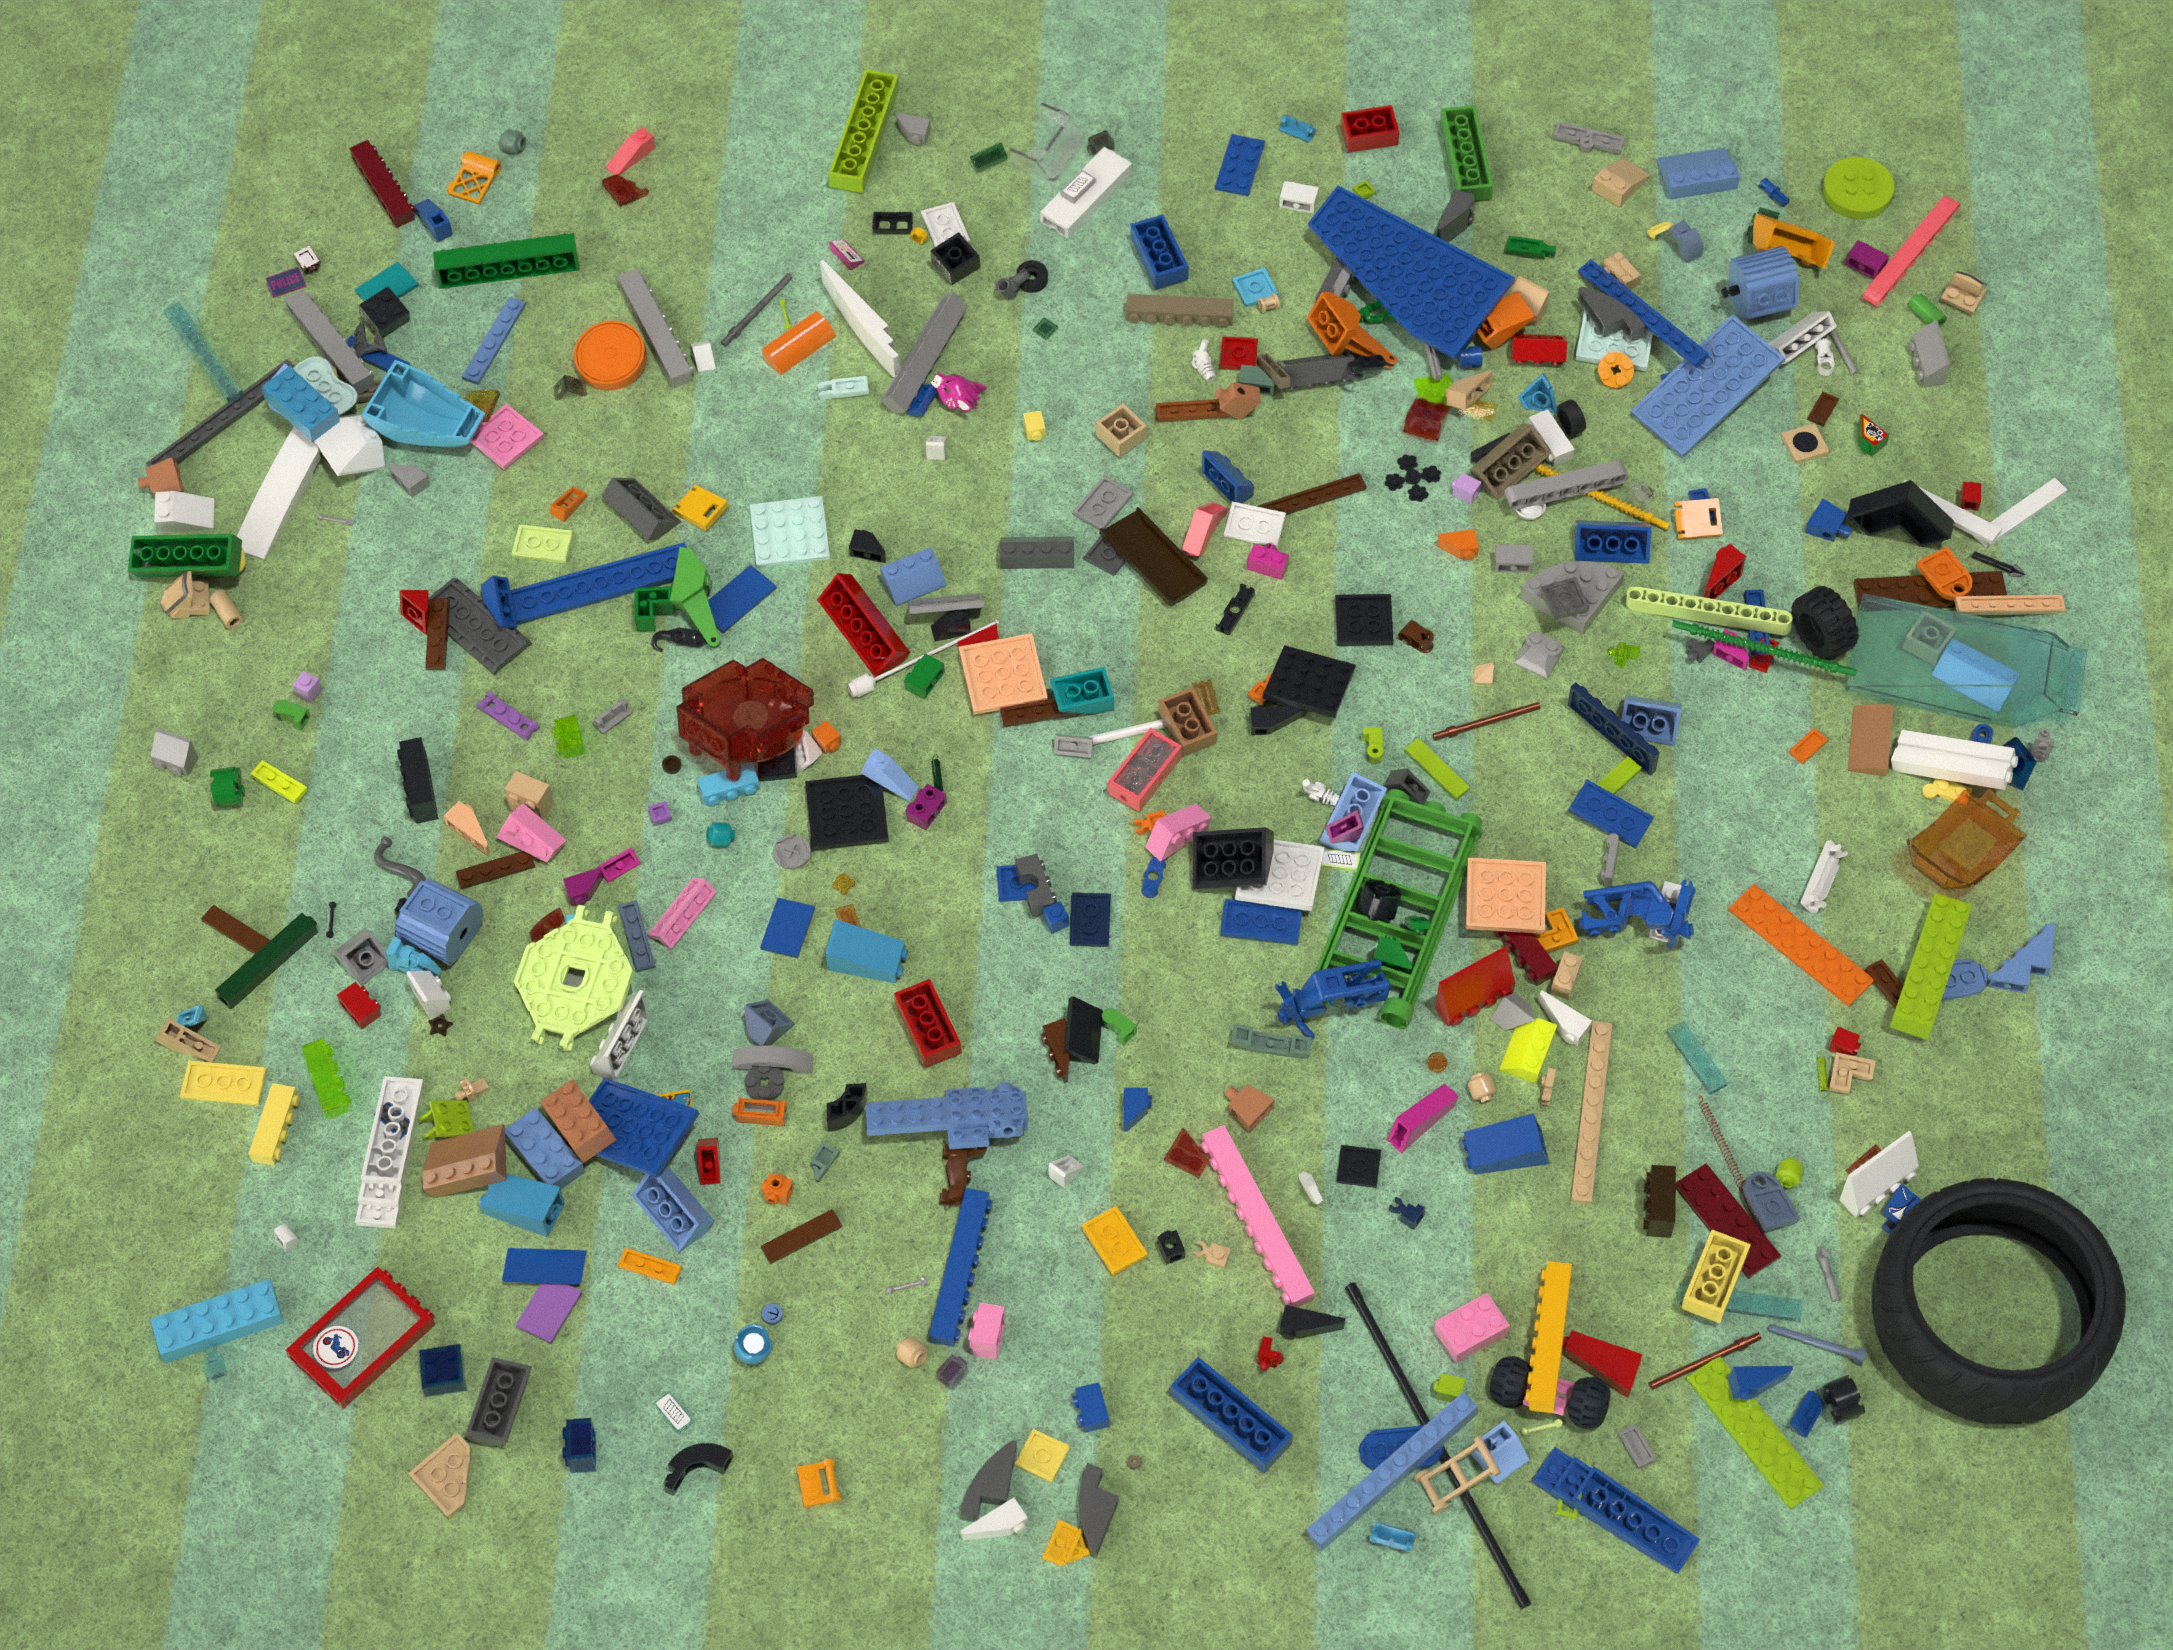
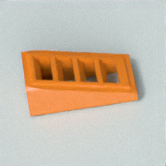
[550,486,588,522]

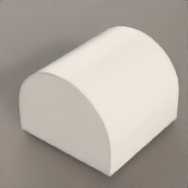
[274,1224,299,1252]

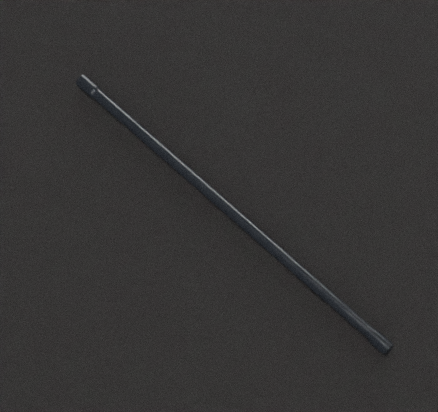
[1345,1282,1532,1610]

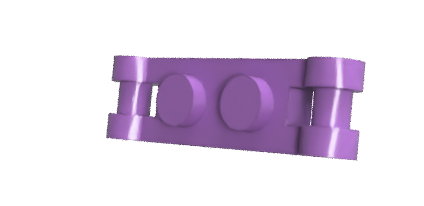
[476,691,540,741]

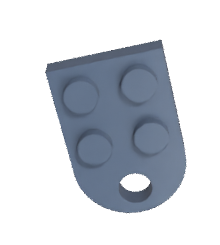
[1743,1171,1800,1231]

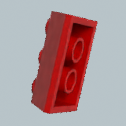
[1511,333,1568,365]

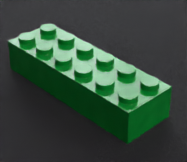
[128,534,242,577]

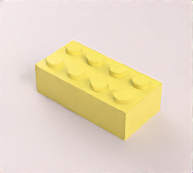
[1681,1230,1751,1323]

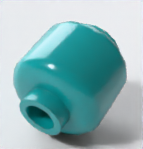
[706,822,735,847]

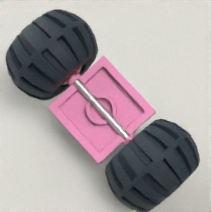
[1490,1356,1611,1429]

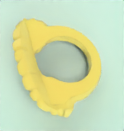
[1647,222,1674,239]

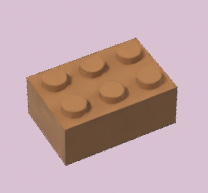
[1158,687,1218,757]

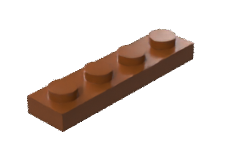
[1156,399,1229,422]

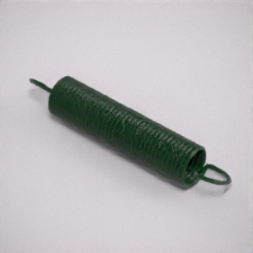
[931,754,943,791]

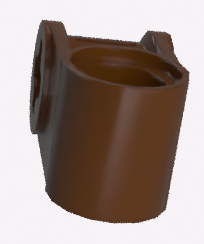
[1398,620,1434,653]

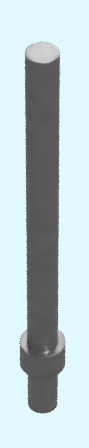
[721,273,793,347]

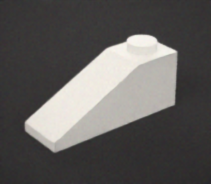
[1538,990,1592,1046]
[960,1498,1028,1541]

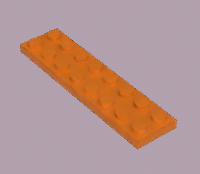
[1728,884,1874,1007]

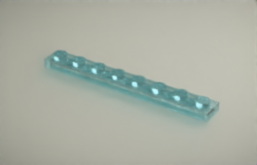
[164,302,244,402]

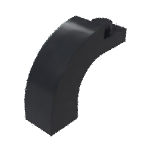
[664,1443,734,1496]

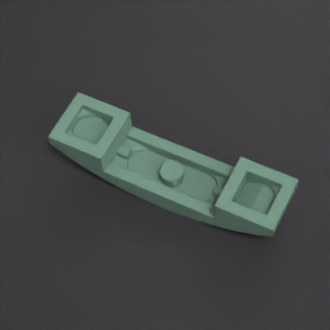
[1231,1024,1312,1058]

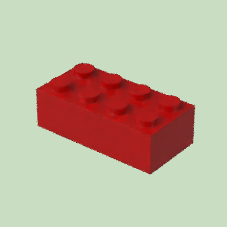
[894,979,962,1068]

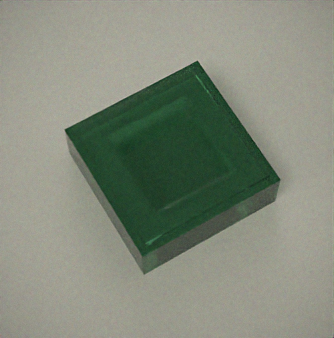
[1033,317,1058,340]

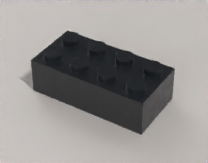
[397,737,439,824]

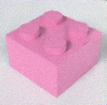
[969,1303,1005,1360]

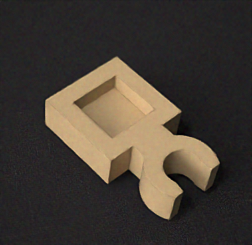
[1541,1068,1556,1106]
[1193,1241,1231,1269]

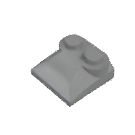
[1513,632,1564,679]

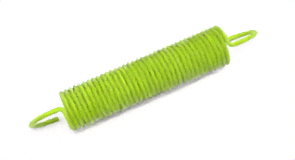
[1817,1051,1829,1098]

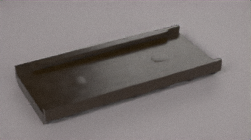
[1099,507,1208,606]

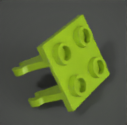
[418,1100,474,1141]

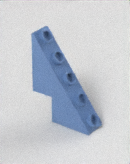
[1987,922,2055,993]

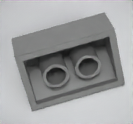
[1909,321,1950,387]

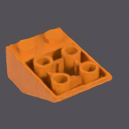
[1477,292,1536,351]

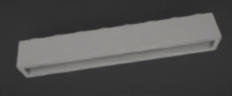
[618,269,694,388]
[284,289,375,395]
[880,292,968,414]

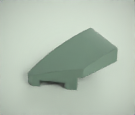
[811,1141,840,1182]

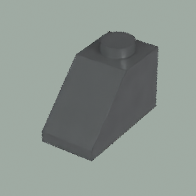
[1384,768,1431,805]

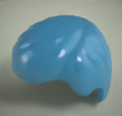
[734,1324,773,1365]

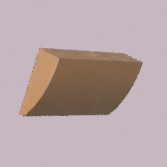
[1848,704,1894,776]

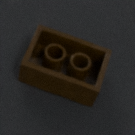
[1643,1165,1676,1238]

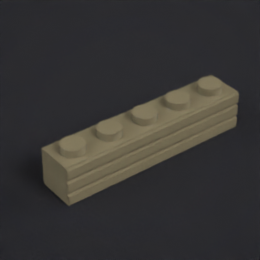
[1257,353,1290,389]

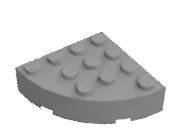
[1520,561,1625,635]

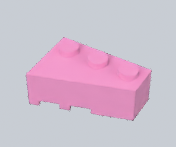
[1145,803,1212,862]
[496,804,567,862]

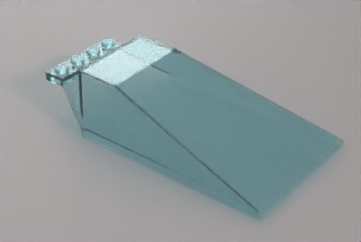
[1845,593,2088,729]

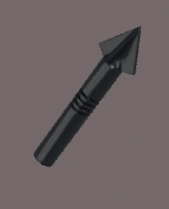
[1972,551,2025,577]

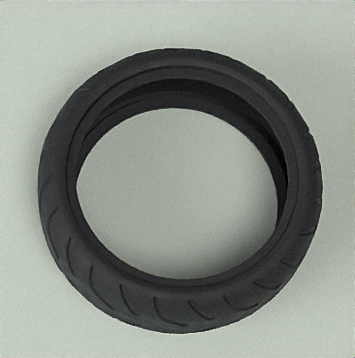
[1872,1178,2126,1425]

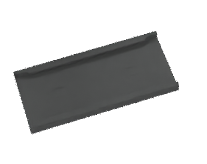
[429,578,532,676]

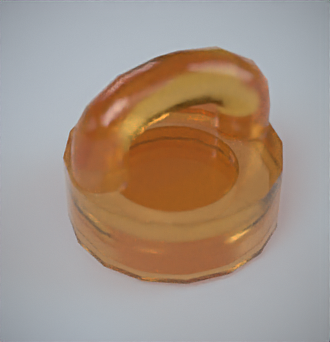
[1427,1052,1448,1072]

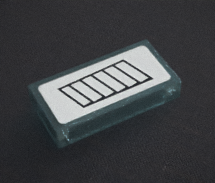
[653,1391,695,1435]

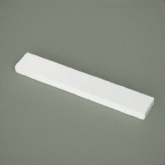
[1974,478,2068,548]
[1904,480,2002,545]

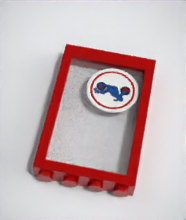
[285,1266,435,1409]

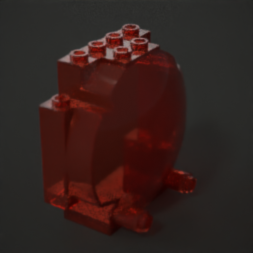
[676,658,814,781]

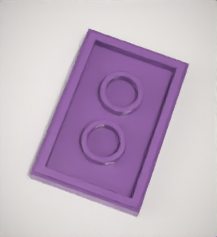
[515,1283,582,1344]

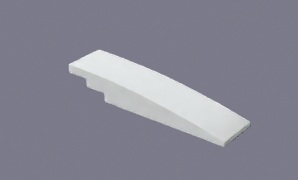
[820,260,900,378]
[237,426,321,560]
[355,1076,424,1229]

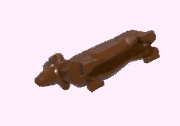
[939,1143,987,1208]

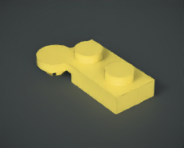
[1922,778,1973,806]

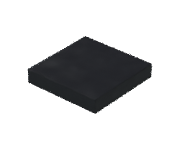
[1336,1145,1381,1188]

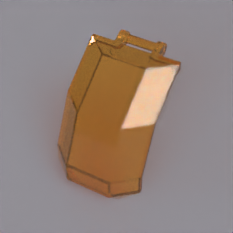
[1907,788,2027,890]

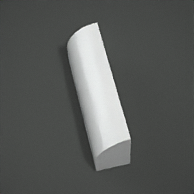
[1768,311,1837,364]

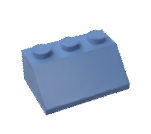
[880,547,947,606]
[1621,695,1682,746]

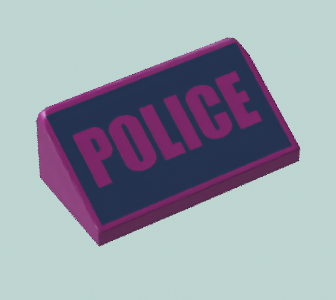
[266,267,306,298]

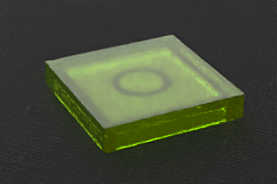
[1414,373,1452,410]

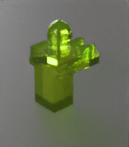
[1607,642,1640,668]

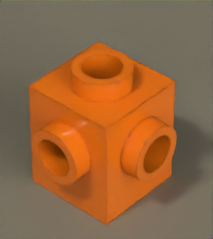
[761,1173,794,1205]

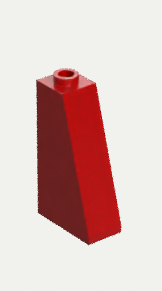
[1562,1330,1643,1398]

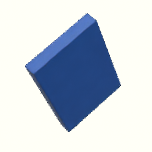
[760,898,815,959]

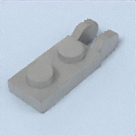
[1601,833,1619,887]

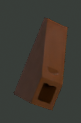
[1040,1018,1071,1083]

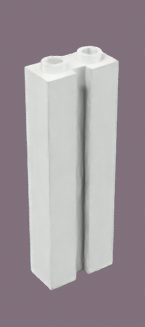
[1040,147,1132,239]
[1891,730,2018,790]

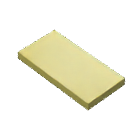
[180,1061,267,1105]

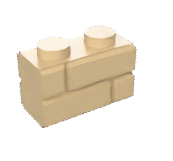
[1602,252,1641,290]
[1550,952,1583,1000]

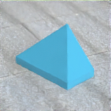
[176,1005,208,1028]

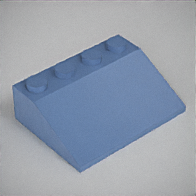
[1657,148,1740,199]

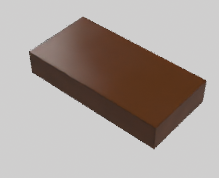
[1807,392,1839,427]

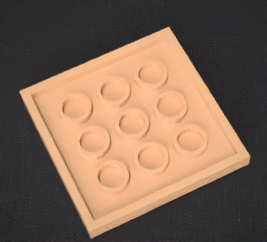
[959,633,1048,715]
[1466,858,1546,934]

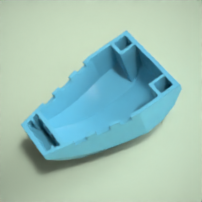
[362,360,485,448]

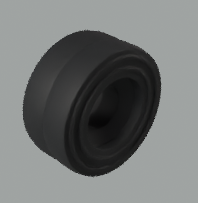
[1016,260,1048,293]

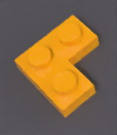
[1535,907,1579,953]

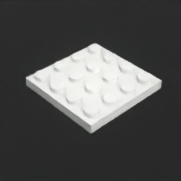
[1235,840,1325,911]

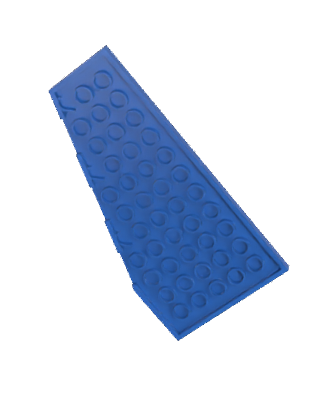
[1308,185,1515,360]

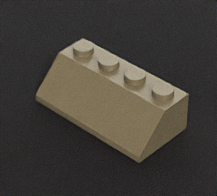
[1469,423,1551,500]

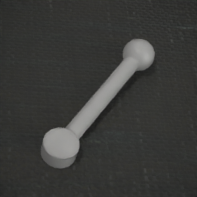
[317,514,354,526]
[886,1277,927,1294]

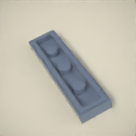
[618,900,656,973]

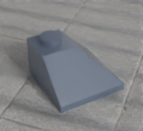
[744,1000,795,1046]

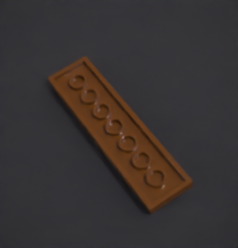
[1854,571,2007,613]

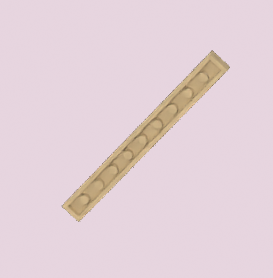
[1571,1021,1612,1204]

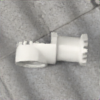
[1815,338,1835,376]

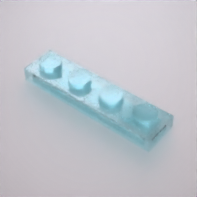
[1666,1021,1728,1095]

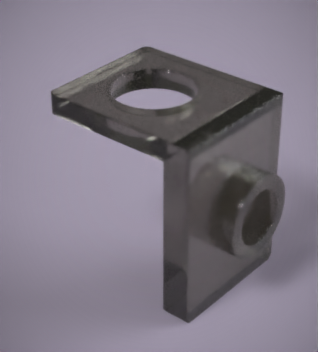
[553,375,587,401]

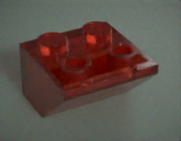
[1403,398,1450,442]

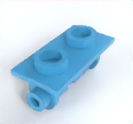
[1278,115,1317,142]
[1370,1522,1416,1552]

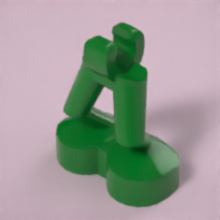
[1358,301,1396,324]

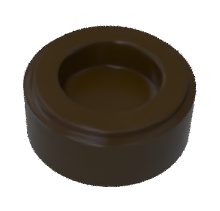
[662,755,682,774]

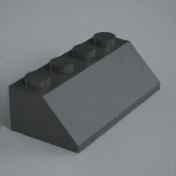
[1277,352,1356,390]
[602,478,681,540]
[1000,536,1074,569]
[466,1357,532,1447]

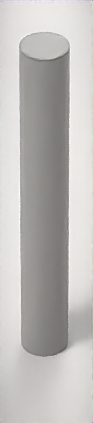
[1830,330,1859,375]

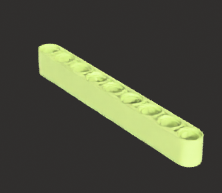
[1626,587,1792,635]

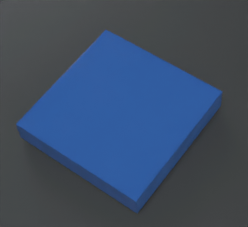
[997,865,1037,902]

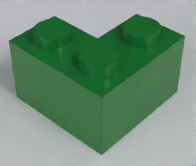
[634,586,674,632]

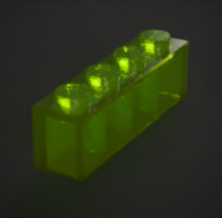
[301,1038,351,1119]

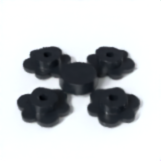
[1384,454,1441,502]

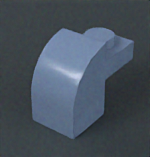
[1669,220,1703,263]

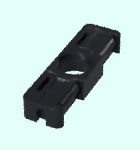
[1216,584,1255,635]

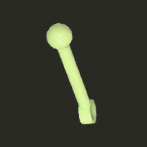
[1521,1419,1563,1436]

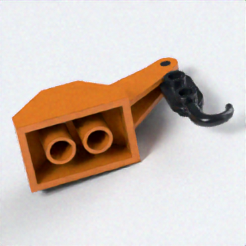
[1307,292,1397,378]

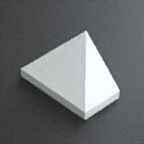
[792,731,822,772]

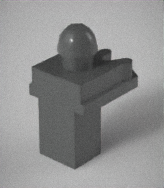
[1686,638,1715,663]

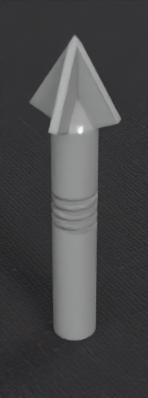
[1817,1245,1840,1302]

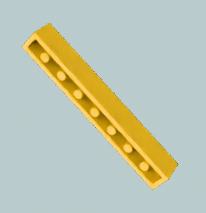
[1526,1261,1572,1413]

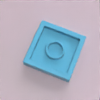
[1232,268,1278,307]

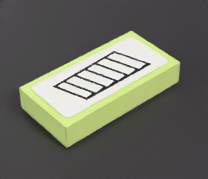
[1321,849,1360,872]

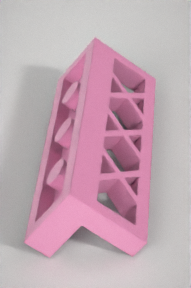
[647,878,717,949]

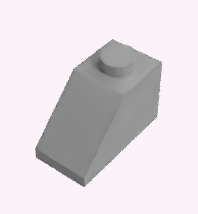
[896,113,931,145]
[387,465,430,498]

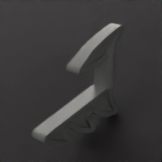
[352,321,387,358]

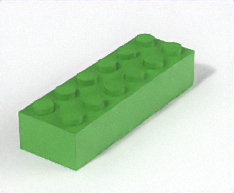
[1440,105,1493,201]

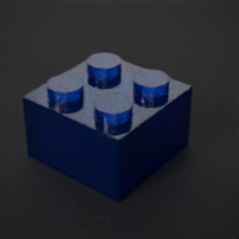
[419,1344,467,1397]
[562,1418,596,1473]

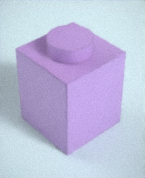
[1451,473,1482,504]
[293,671,322,703]

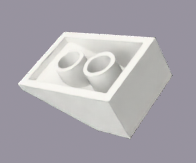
[154,491,215,534]

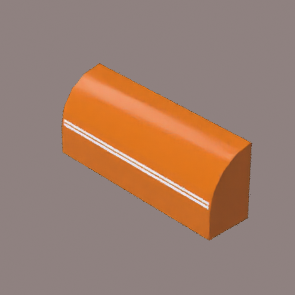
[762,311,836,375]

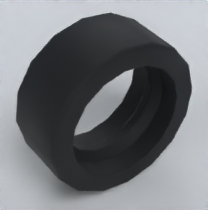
[1557,400,1586,436]

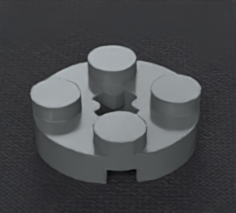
[744,1066,785,1101]

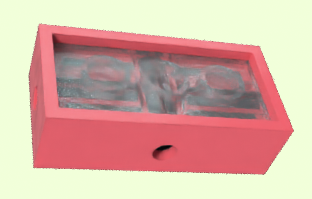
[1108,728,1182,812]

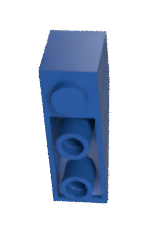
[413,198,453,242]

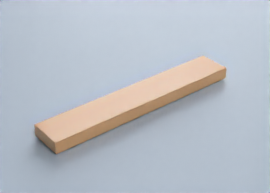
[1954,595,2066,615]

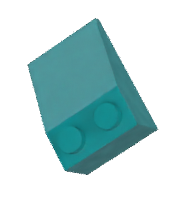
[1050,667,1114,714]

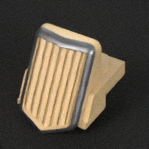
[1940,271,1989,315]
[160,571,209,619]

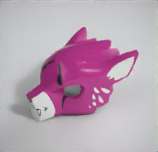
[931,372,987,411]

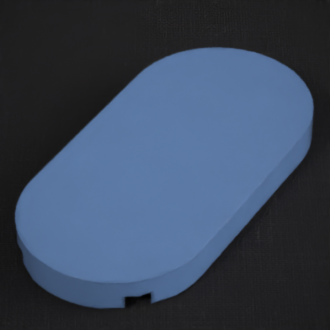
[1941,959,1988,1001]

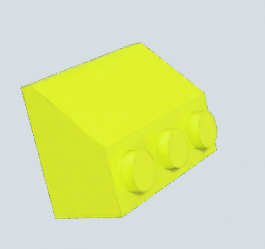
[1499,1018,1557,1084]

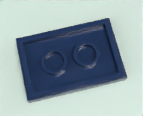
[1070,892,1111,947]

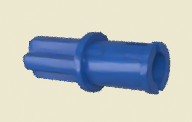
[1759,178,1790,206]

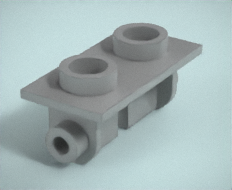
[591,699,633,734]
[2028,729,2055,761]

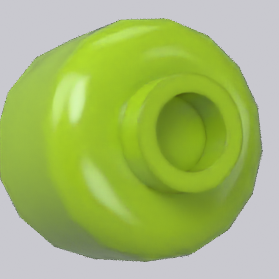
[1775,1158,1804,1188]

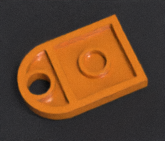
[1916,547,1972,601]

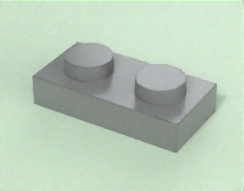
[1054,734,1093,758]

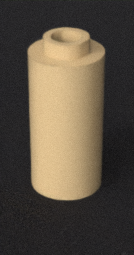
[209,590,243,629]

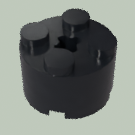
[1358,880,1402,921]
[1822,1375,1865,1423]

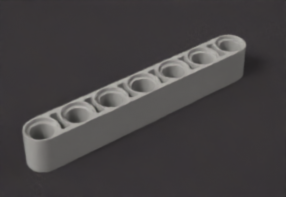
[1504,460,1629,510]

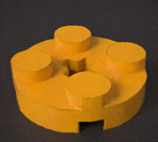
[1598,352,1634,389]

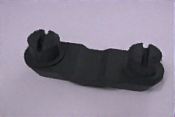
[1471,433,1510,463]

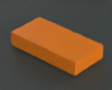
[1789,728,1828,764]

